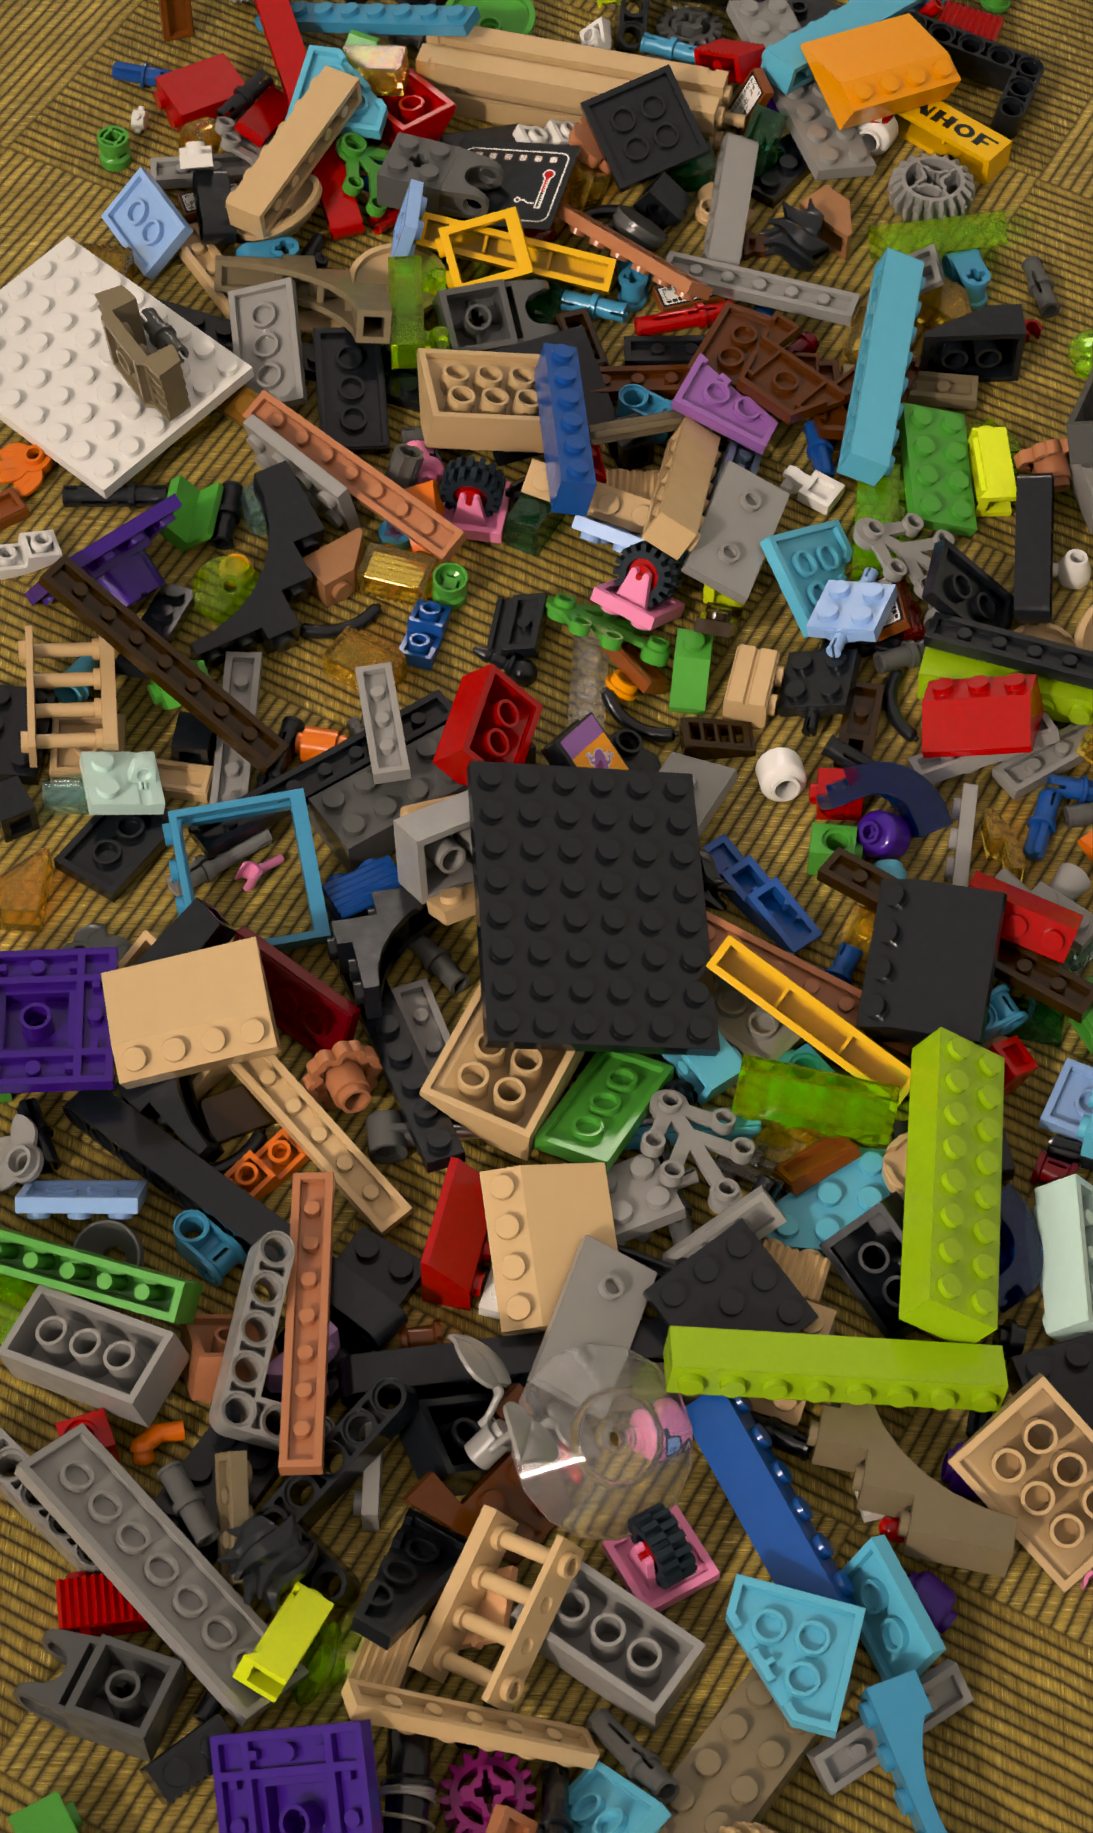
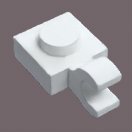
[780,465,845,516]

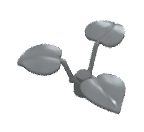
[446,1334,602,1470]

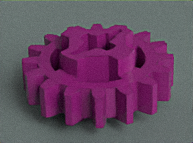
[439,1748,536,1833]

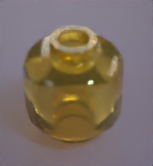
[178,117,224,154]

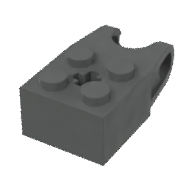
[377,132,504,219]
[432,279,560,351]
[13,1629,189,1762]

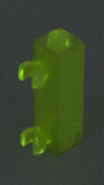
[388,256,449,369]

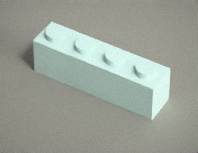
[1034,1173,1093,1343]

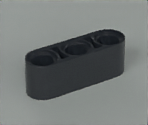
[193,169,236,245]

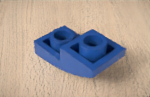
[396,599,452,671]

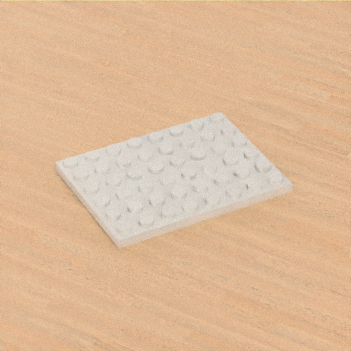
[0,236,254,499]

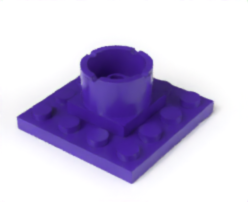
[25,493,183,607]
[0,947,119,1094]
[209,1719,383,1833]

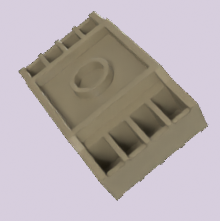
[95,285,191,422]

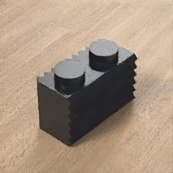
[140,1714,232,1805]

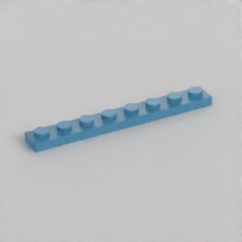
[254,1,481,37]

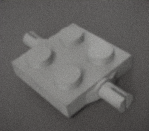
[607,1154,699,1244]

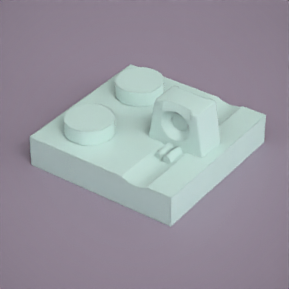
[79,751,165,815]

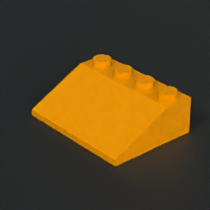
[800,13,961,130]

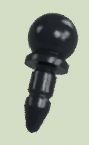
[473,647,538,687]

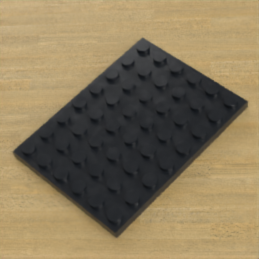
[467,760,720,1056]

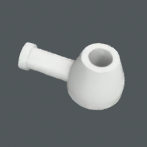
[1053,549,1091,589]

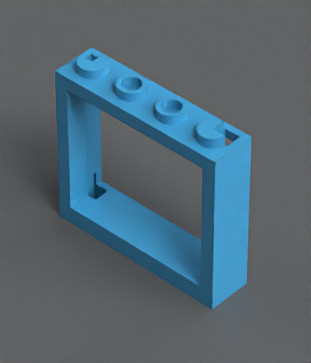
[162,788,331,951]

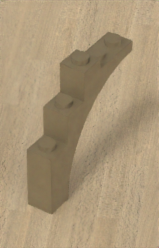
[214,254,392,344]
[806,1402,1017,1578]

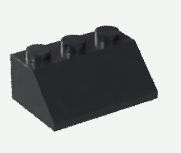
[819,1191,918,1339]

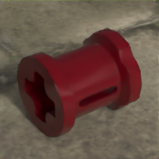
[1030,1149,1080,1185]

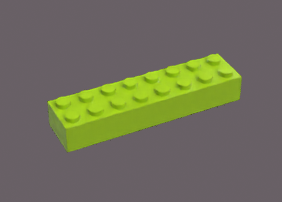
[899,1027,1005,1344]

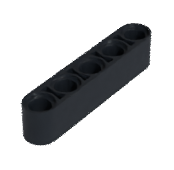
[1014,473,1054,624]

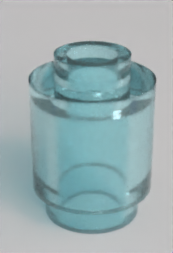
[240,484,267,535]
[42,777,89,814]

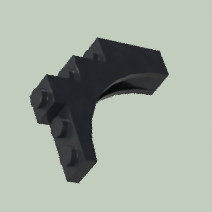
[190,460,325,668]
[326,887,442,1019]
[115,898,237,1163]

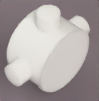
[131,106,148,134]

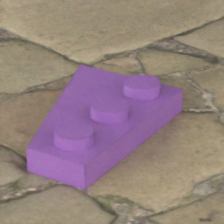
[670,352,778,455]

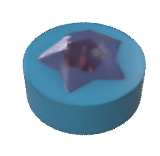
[378,521,411,552]

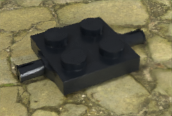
[777,638,862,737]

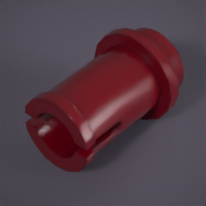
[784,331,819,353]

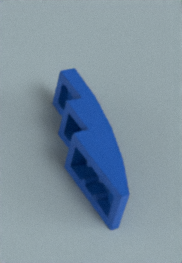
[702,833,823,954]

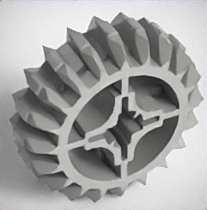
[887,152,976,229]

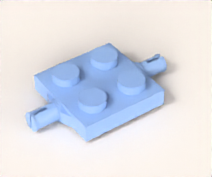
[806,567,898,658]

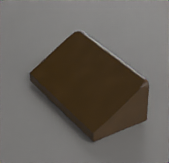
[199,1084,278,1144]

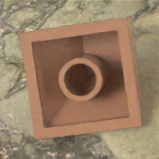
[181,1314,279,1403]

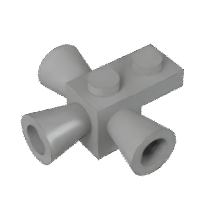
[995,863,1093,954]

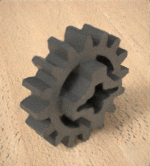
[655,5,723,46]

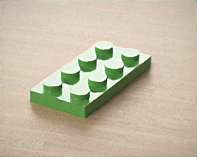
[898,402,977,537]
[534,1052,674,1173]

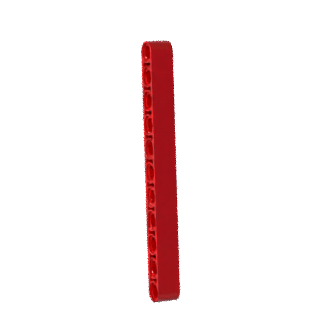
[254,0,365,241]

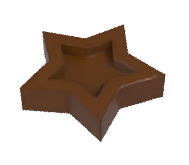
[742,229,769,261]

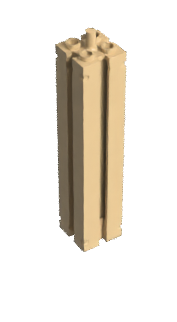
[416,26,746,163]

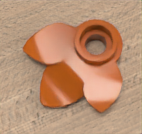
[0,442,54,499]

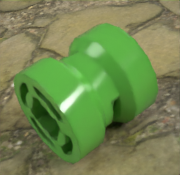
[97,125,132,172]
[432,562,468,611]

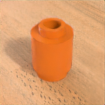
[295,726,350,762]

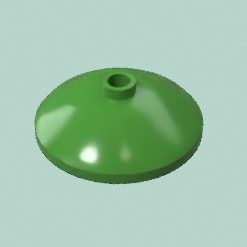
[445,0,536,35]

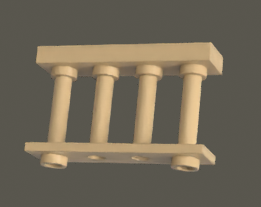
[18,626,119,768]
[408,1504,585,1712]

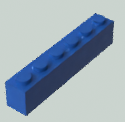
[534,343,597,516]
[680,1395,858,1606]

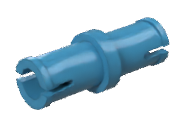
[640,32,698,65]
[560,289,630,324]

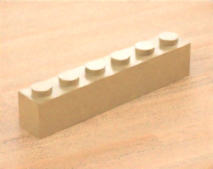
[225,65,363,238]
[641,416,721,560]

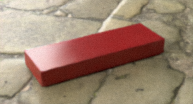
[234,85,289,147]

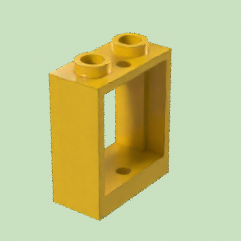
[435,206,535,289]

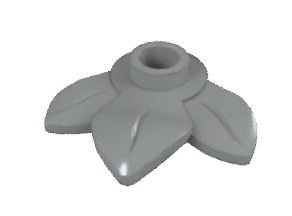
[0,1114,44,1192]

